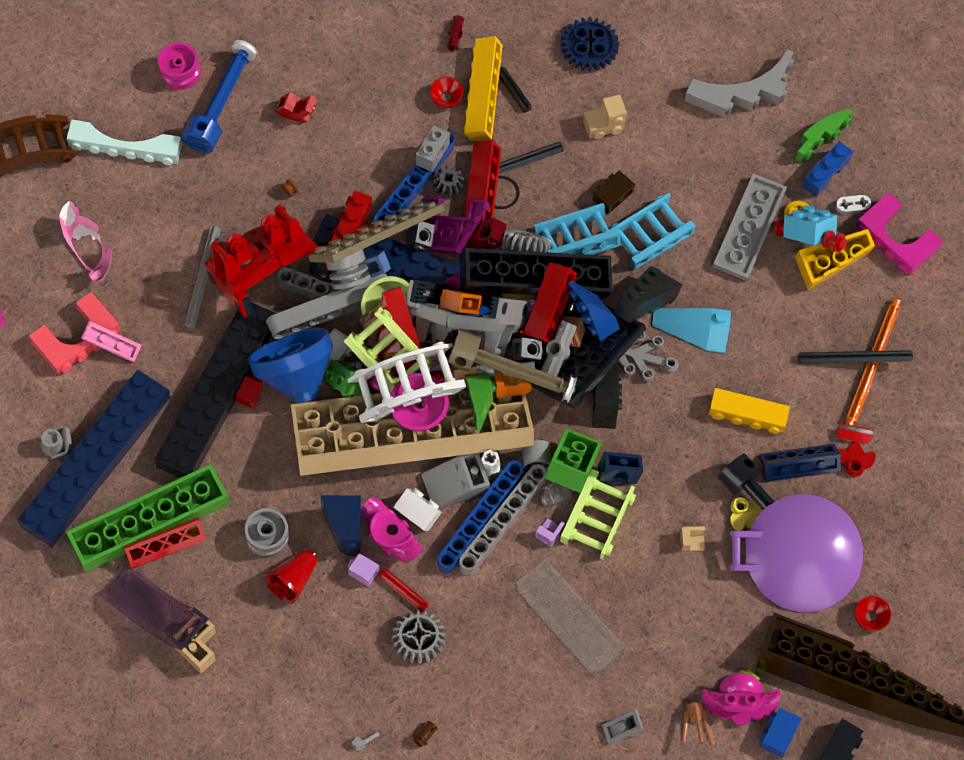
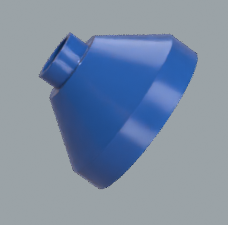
[248,328,333,403]

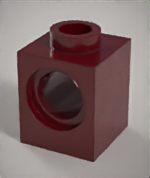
[478,217,507,249]

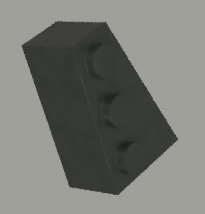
[592,362,622,429]

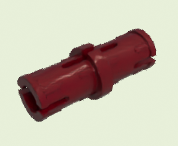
[447,15,464,51]

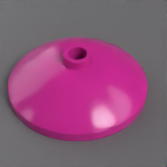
[390,373,449,431]

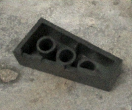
[614,266,683,323]

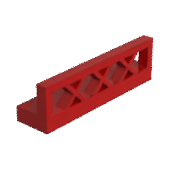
[123,517,206,569]

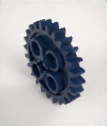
[560,17,619,72]

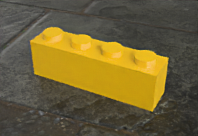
[708,388,790,434]

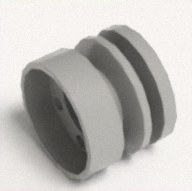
[325,249,371,289]

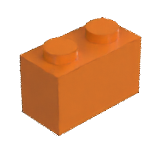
[439,289,482,315]

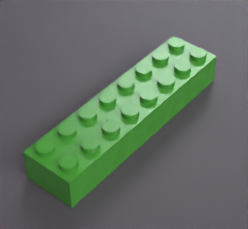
[66,464,229,573]

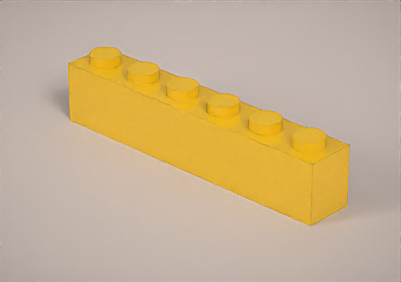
[463,36,503,142]

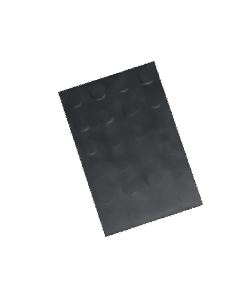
[531,305,646,410]

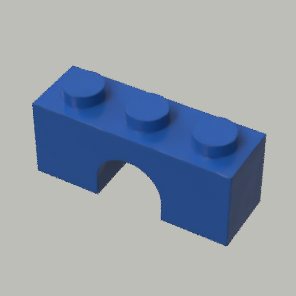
[802,141,853,197]

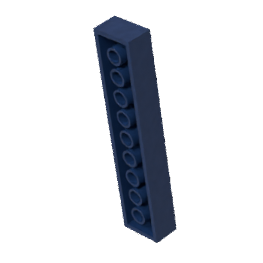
[17,370,170,548]

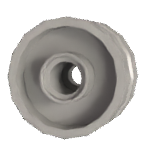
[245,508,289,557]

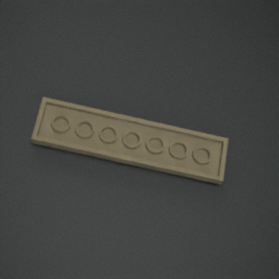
[308,201,445,263]

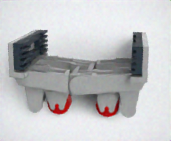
[406,280,530,357]

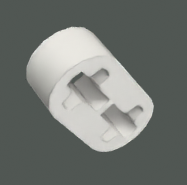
[836,195,871,215]

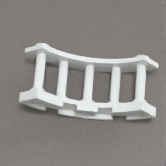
[347,342,466,423]

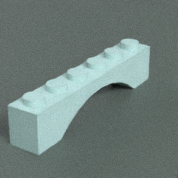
[67,120,182,165]

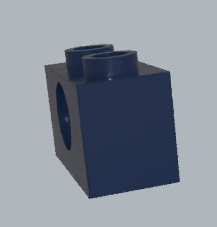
[597,452,644,484]

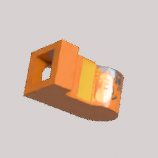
[494,371,532,398]

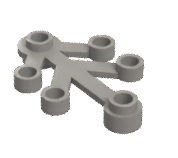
[619,332,679,382]

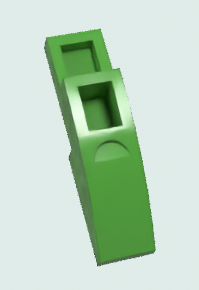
[795,109,853,163]

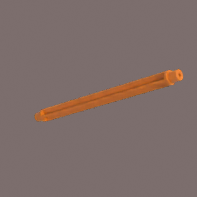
[845,298,901,426]

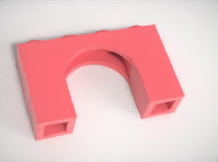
[29,292,120,375]

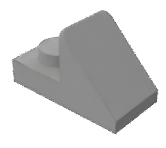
[602,709,643,744]

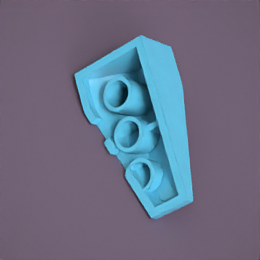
[652,308,731,353]

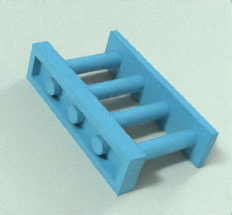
[609,193,695,270]
[534,203,621,255]

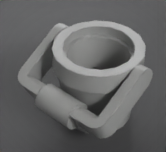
[40,425,72,460]

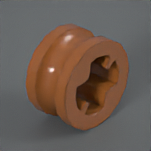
[280,179,298,197]

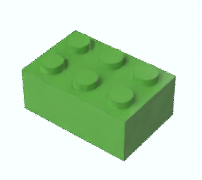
[545,428,602,493]

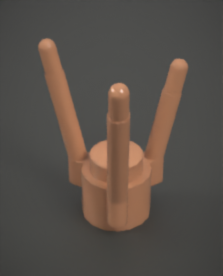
[681,702,715,746]

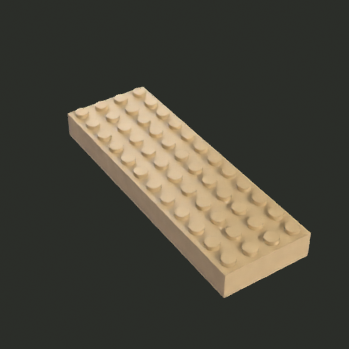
[291,387,534,476]

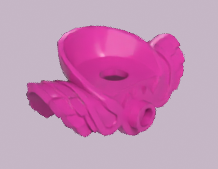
[361,498,423,563]
[702,673,781,726]

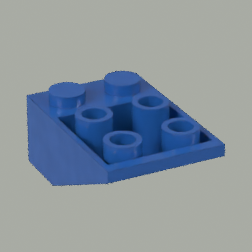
[568,281,620,341]

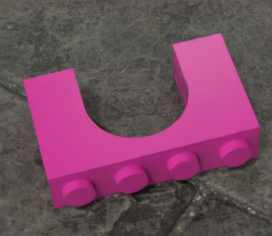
[856,192,943,275]

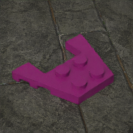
[425,196,490,254]

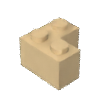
[583,95,627,139]
[171,612,216,674]

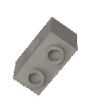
[416,125,450,172]

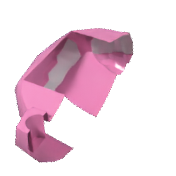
[59,201,112,284]

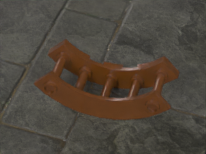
[0,114,78,176]

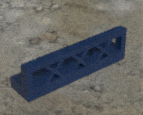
[759,444,841,482]

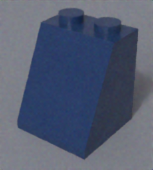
[321,495,361,556]

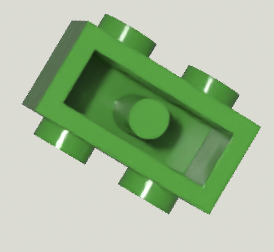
[324,359,361,397]

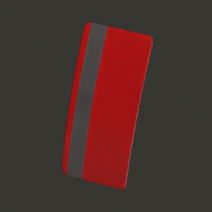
[837,423,873,444]

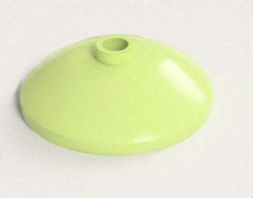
[361,276,415,320]

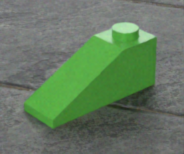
[466,373,496,431]

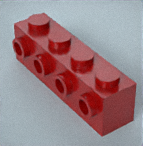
[326,190,372,246]
[524,263,577,344]

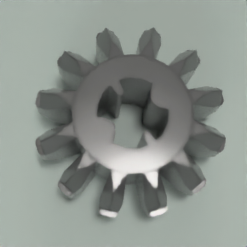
[433,166,464,198]

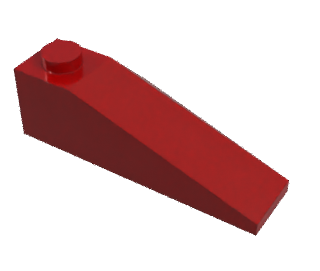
[377,287,420,371]

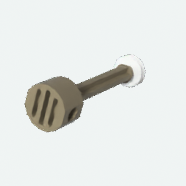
[447,330,577,404]

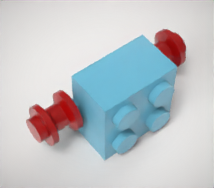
[774,206,847,252]

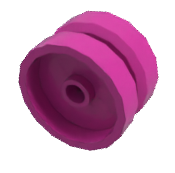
[158,42,201,90]

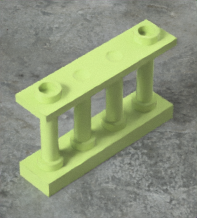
[344,307,433,392]
[560,469,636,560]

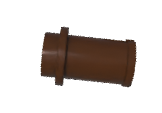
[413,721,438,747]

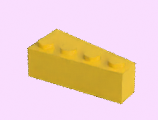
[795,229,875,290]

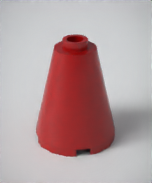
[264,550,318,604]

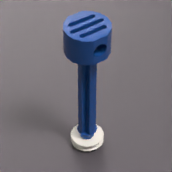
[181,40,258,154]

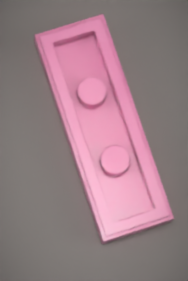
[81,321,142,363]

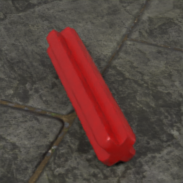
[379,569,429,612]

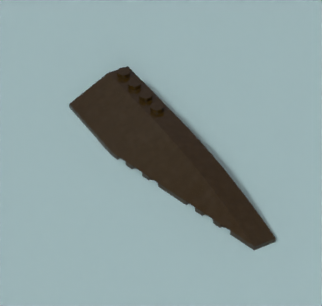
[756,612,964,737]

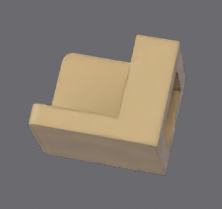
[680,526,706,551]

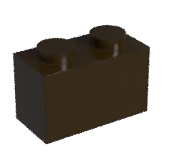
[592,170,635,215]

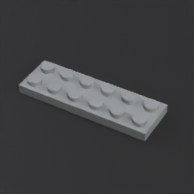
[713,174,787,281]

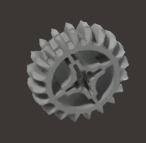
[501,229,551,252]
[392,609,446,664]

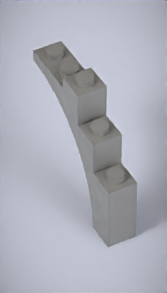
[684,49,795,117]

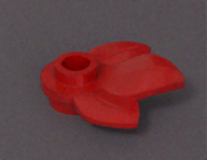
[838,442,876,477]

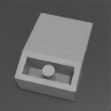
[421,453,490,509]

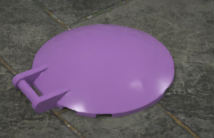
[730,494,863,612]

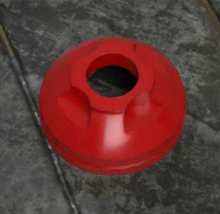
[430,77,463,108]
[855,596,892,632]

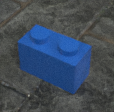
[759,708,802,758]

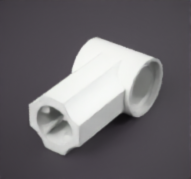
[481,450,502,480]

